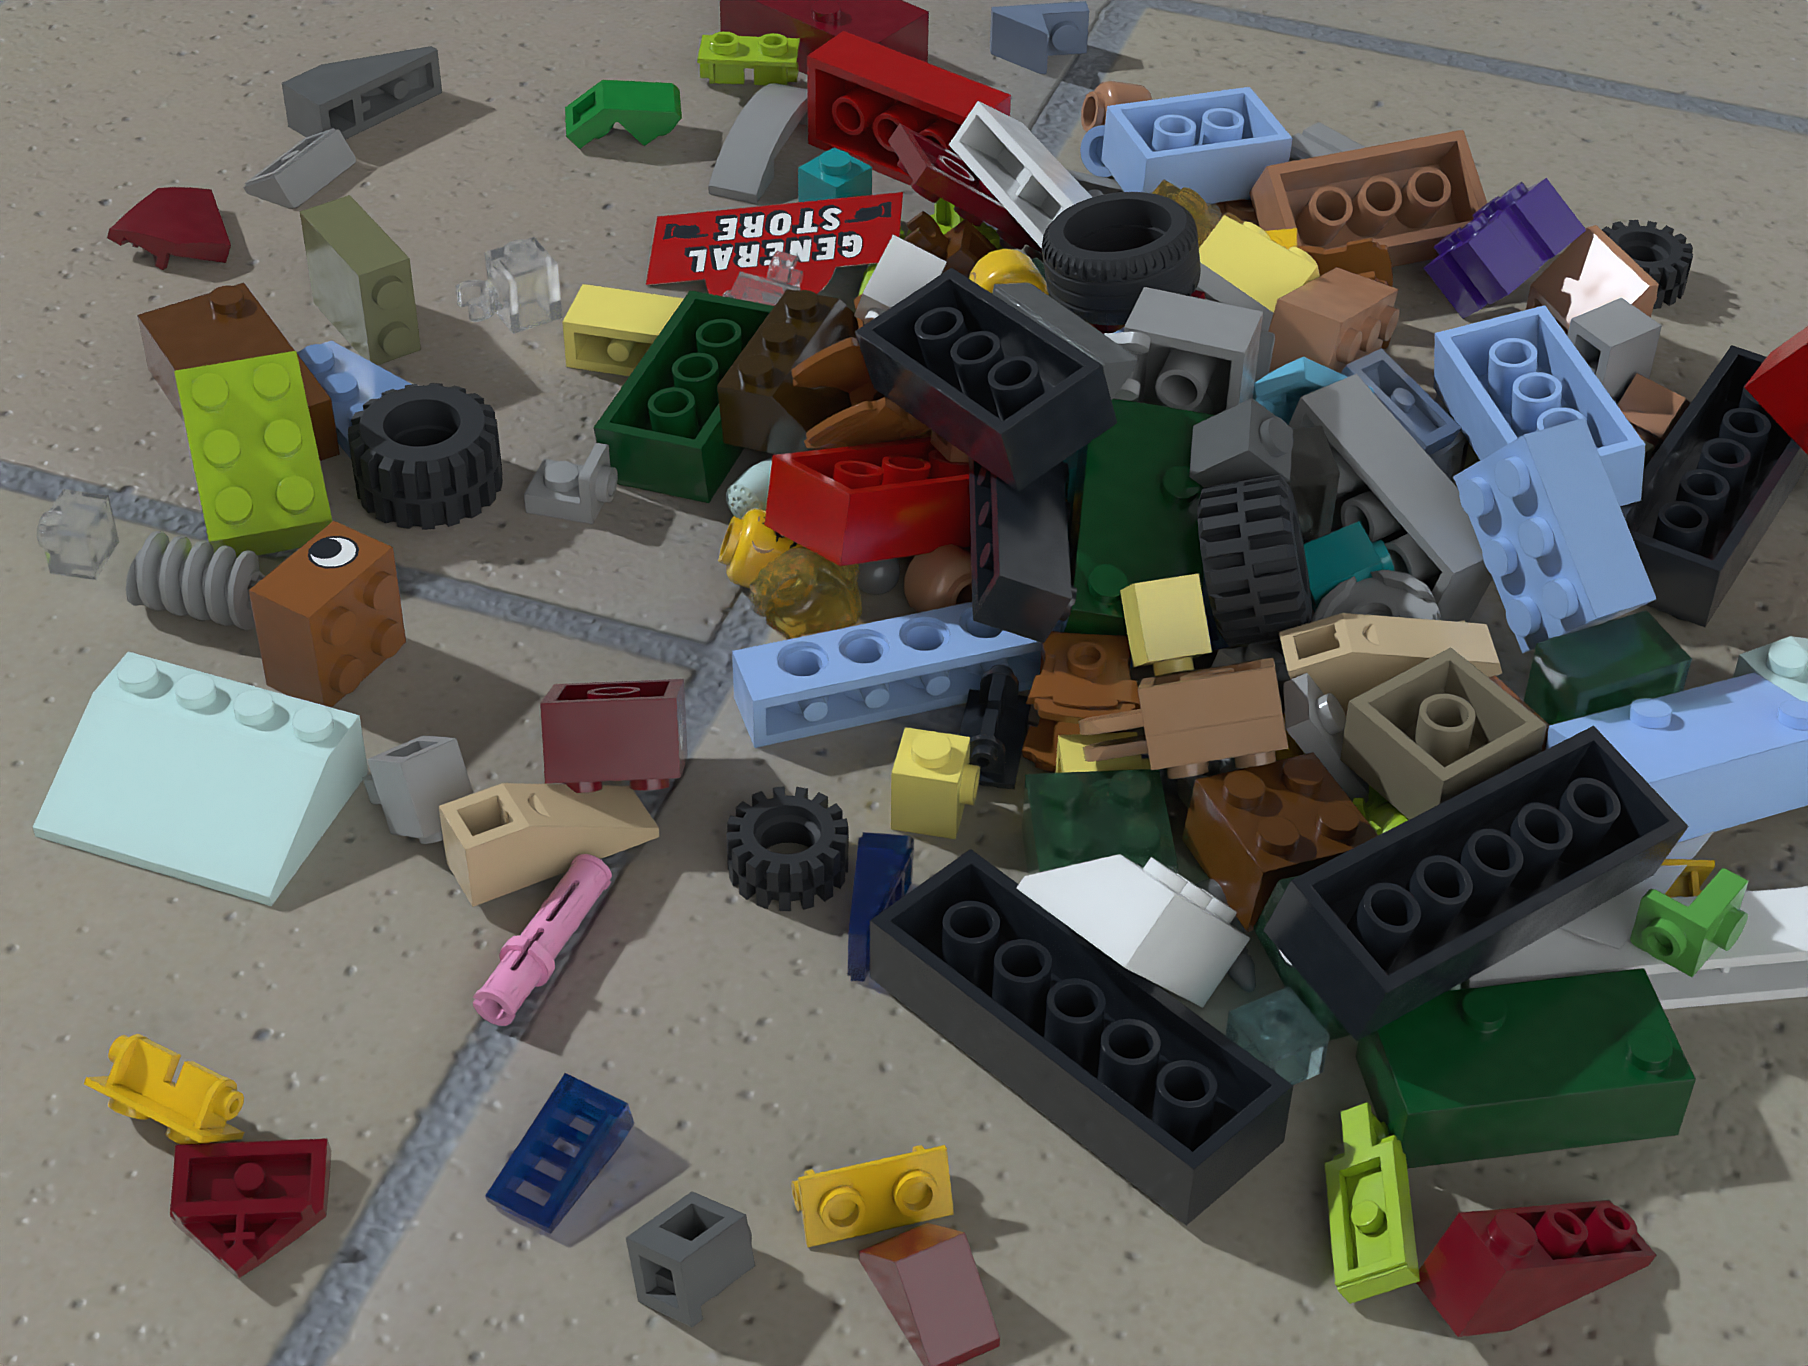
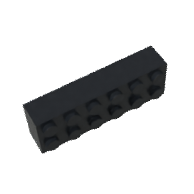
[1620,345,1808,627]
[1263,725,1689,1042]
[870,849,1294,1226]

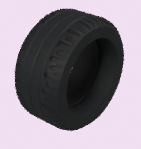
[1042,192,1201,325]

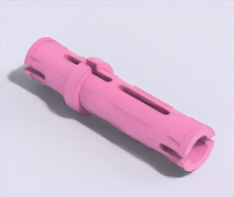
[473,854,612,1026]

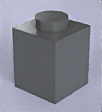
[1189,398,1293,487]

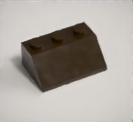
[717,289,859,454]

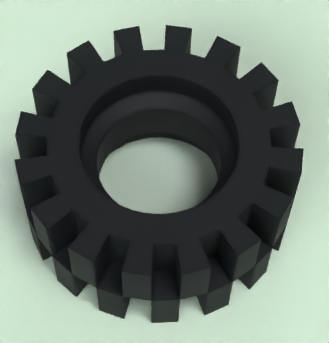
[1602,220,1694,309]
[726,786,849,911]

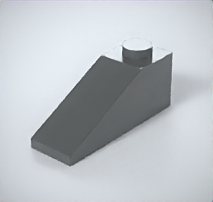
[282,46,442,140]

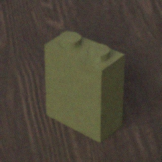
[299,195,421,365]

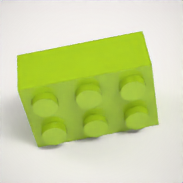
[174,351,332,558]

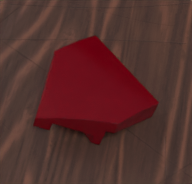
[107,187,231,270]
[170,1138,332,1278]

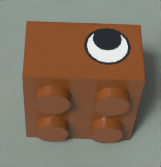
[249,521,406,708]

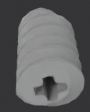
[126,531,266,631]

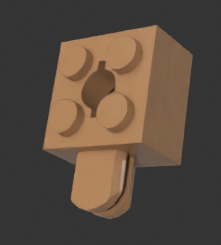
[1078,657,1288,779]

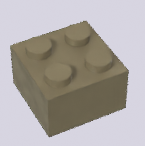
[1340,647,1547,820]

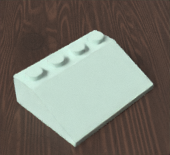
[33,652,368,906]

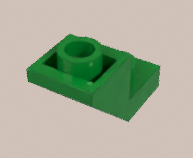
[565,80,682,149]

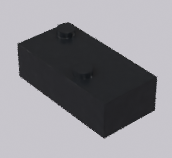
[855,268,1117,492]

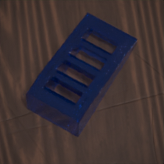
[847,832,914,982]
[485,1073,635,1234]

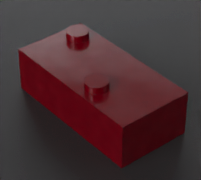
[720,0,929,75]

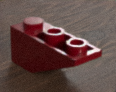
[1416,1200,1657,1337]

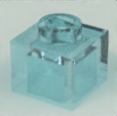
[1226,986,1330,1085]

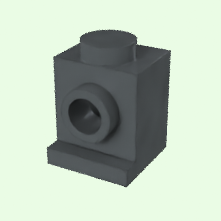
[626,1191,755,1327]

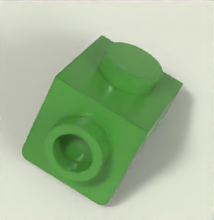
[1630,868,1749,978]

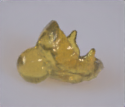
[748,547,862,640]

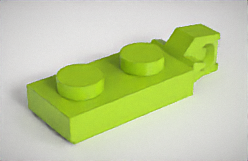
[1325,1102,1420,1304]

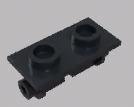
[959,665,1031,790]

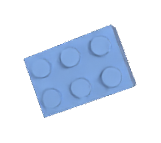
[1101,87,1293,207]
[1453,418,1657,653]

